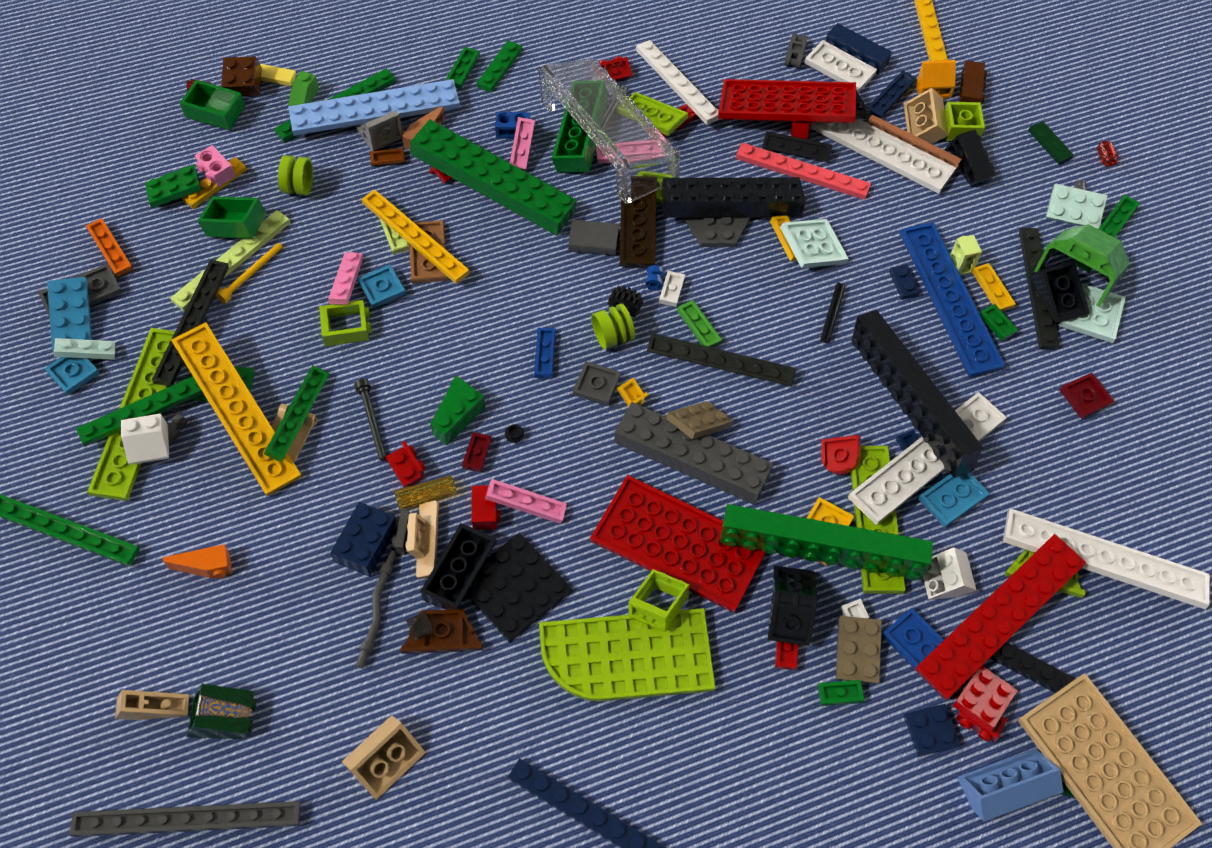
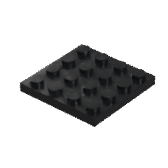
[466,532,572,643]

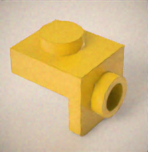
[616,377,649,407]

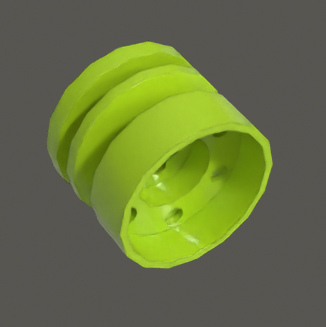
[591,303,635,350]

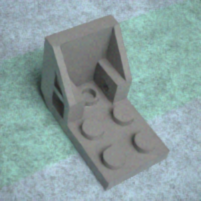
[354,110,403,151]

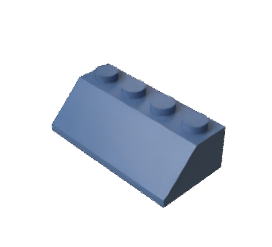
[958,748,1063,822]

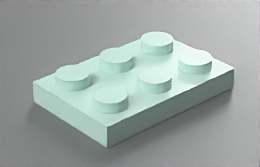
[1045,184,1108,229]

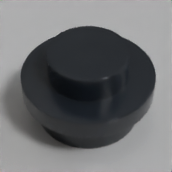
[505,424,524,443]

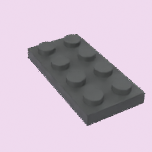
[38,263,122,319]

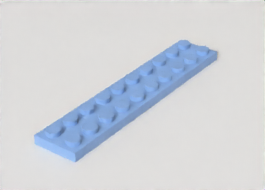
[288,79,460,136]

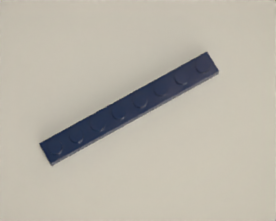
[508,758,666,848]

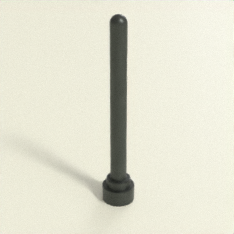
[354,379,386,461]

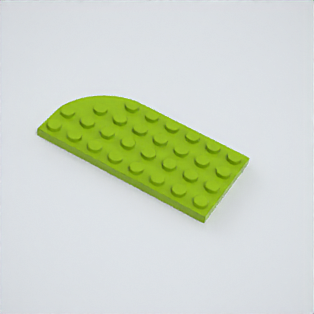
[539,608,715,702]

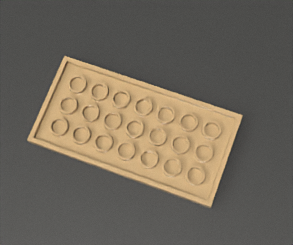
[1017,673,1202,848]

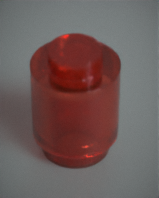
[1096,141,1118,167]

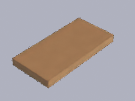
[409,220,448,284]

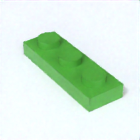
[677,300,722,347]

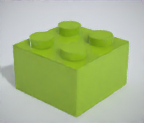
[945,102,985,141]

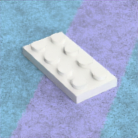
[804,40,877,93]

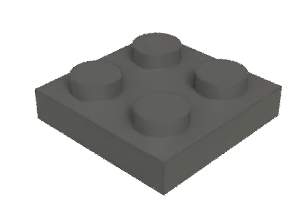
[573,361,621,406]

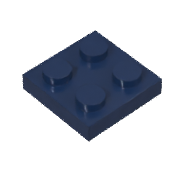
[904,704,961,757]

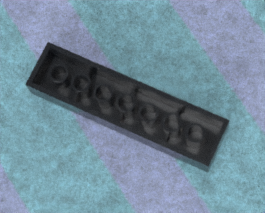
[661,177,806,218]

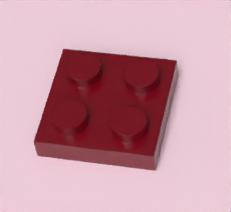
[1059,372,1115,420]

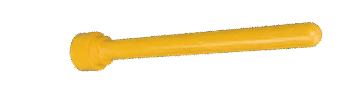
[216,243,283,304]

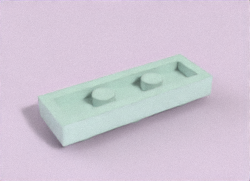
[54,338,115,360]

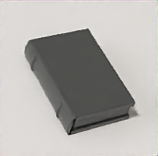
[568,220,619,256]

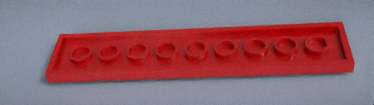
[915,534,1087,700]

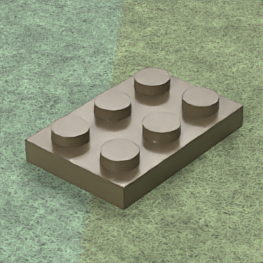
[666,401,733,439]
[835,616,882,684]

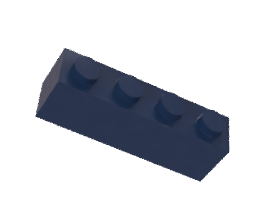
[826,23,892,75]

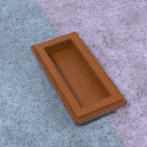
[370,148,405,167]

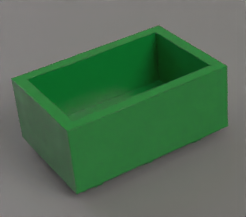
[180,80,245,130]
[198,196,267,238]

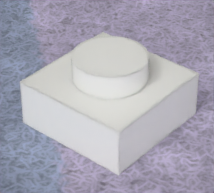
[840,598,869,618]

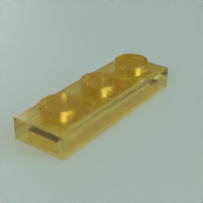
[394,475,457,510]

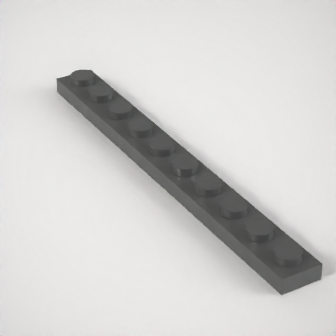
[69,801,301,837]

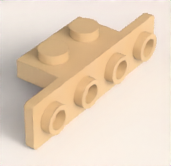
[406,500,439,579]

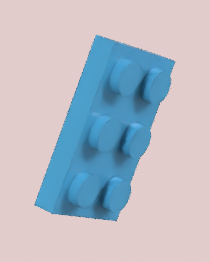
[918,472,990,528]

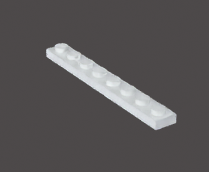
[636,40,719,125]

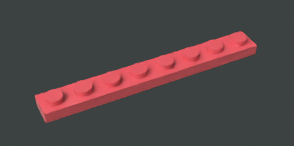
[736,143,871,200]

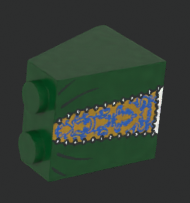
[187,683,257,739]

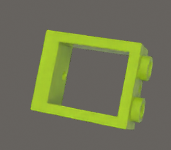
[319,300,372,347]
[628,569,689,632]

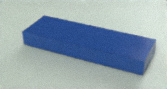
[534,328,556,379]

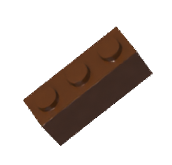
[959,60,987,104]

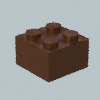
[221,56,262,97]

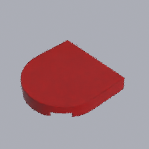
[821,435,861,475]

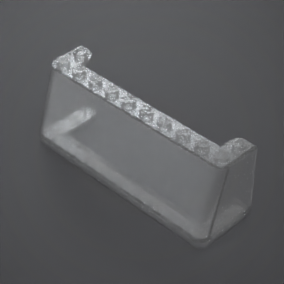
[538,58,681,204]

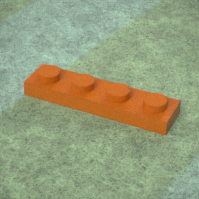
[86,218,134,278]

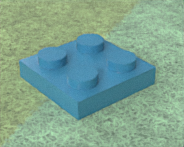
[357,265,406,309]
[44,357,100,396]

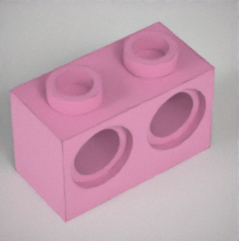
[195,145,236,187]

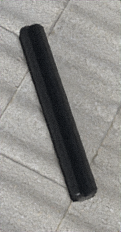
[820,282,846,344]

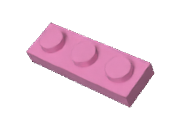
[510,117,535,171]

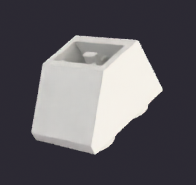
[923,547,976,600]

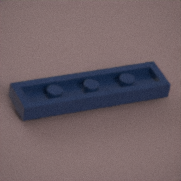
[867,70,917,118]

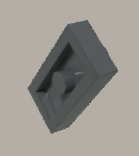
[392,510,410,555]

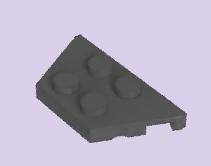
[683,217,750,247]

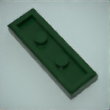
[1028,121,1074,165]

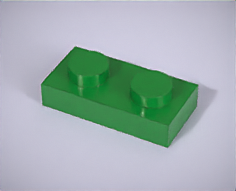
[980,304,1018,341]
[817,680,864,706]

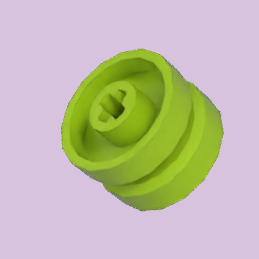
[278,155,313,196]

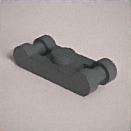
[784,33,808,68]

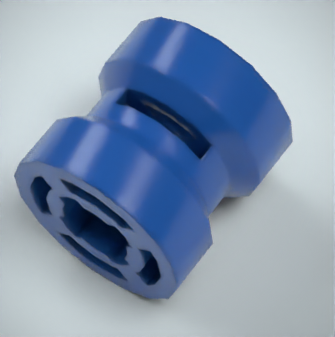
[645,265,665,290]

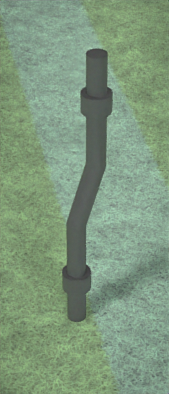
[355,550,397,669]

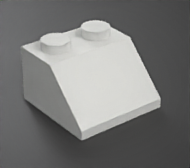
[121,414,169,465]

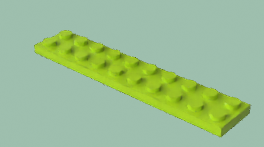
[87,328,175,501]

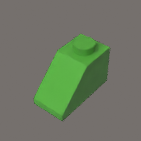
[288,71,319,106]

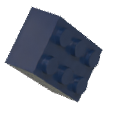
[330,502,396,577]

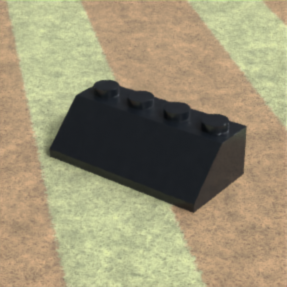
[420,523,497,610]

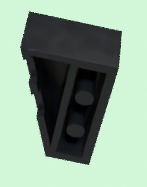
[945,129,996,187]

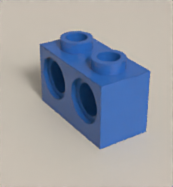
[495,112,530,139]

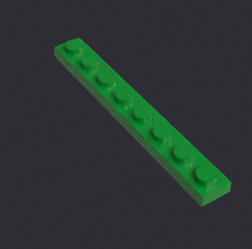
[274,68,396,143]
[76,376,203,447]
[0,494,140,567]

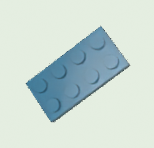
[47,277,92,351]

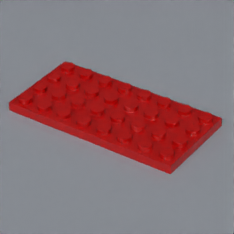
[718,79,856,124]
[590,475,766,613]

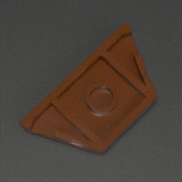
[401,609,483,654]

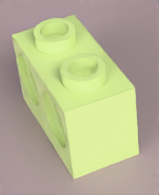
[950,235,982,276]

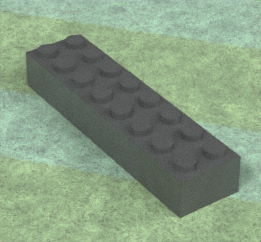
[614,402,773,505]

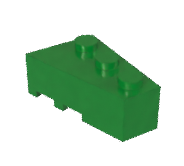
[430,375,485,446]

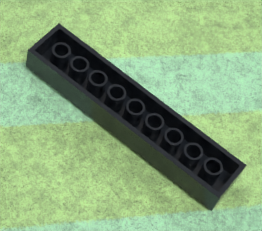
[851,310,984,478]

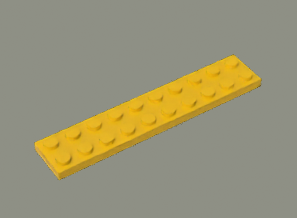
[171,322,302,496]

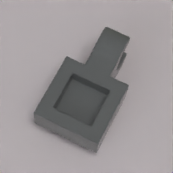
[166,412,187,446]

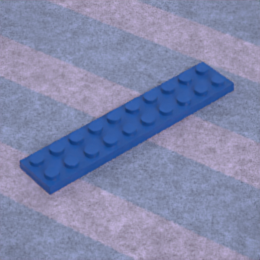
[900,222,1005,378]

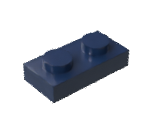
[889,264,920,300]

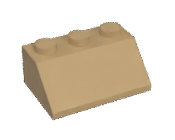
[903,88,948,143]
[342,715,426,800]

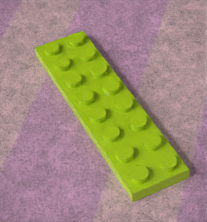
[850,446,905,594]

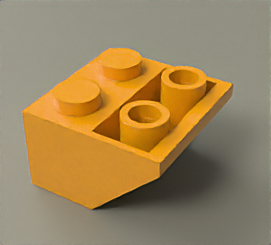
[916,60,956,98]

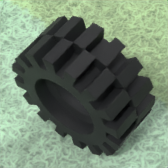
[608,286,643,318]

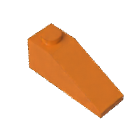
[163,544,232,579]

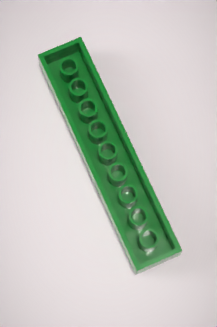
[410,119,577,236]
[720,504,933,580]

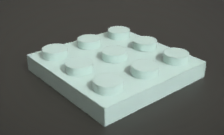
[780,219,849,268]
[1059,283,1126,343]

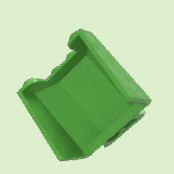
[1034,224,1130,307]

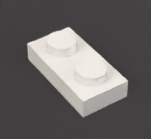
[659,271,685,307]

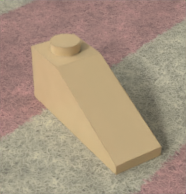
[115,690,189,720]

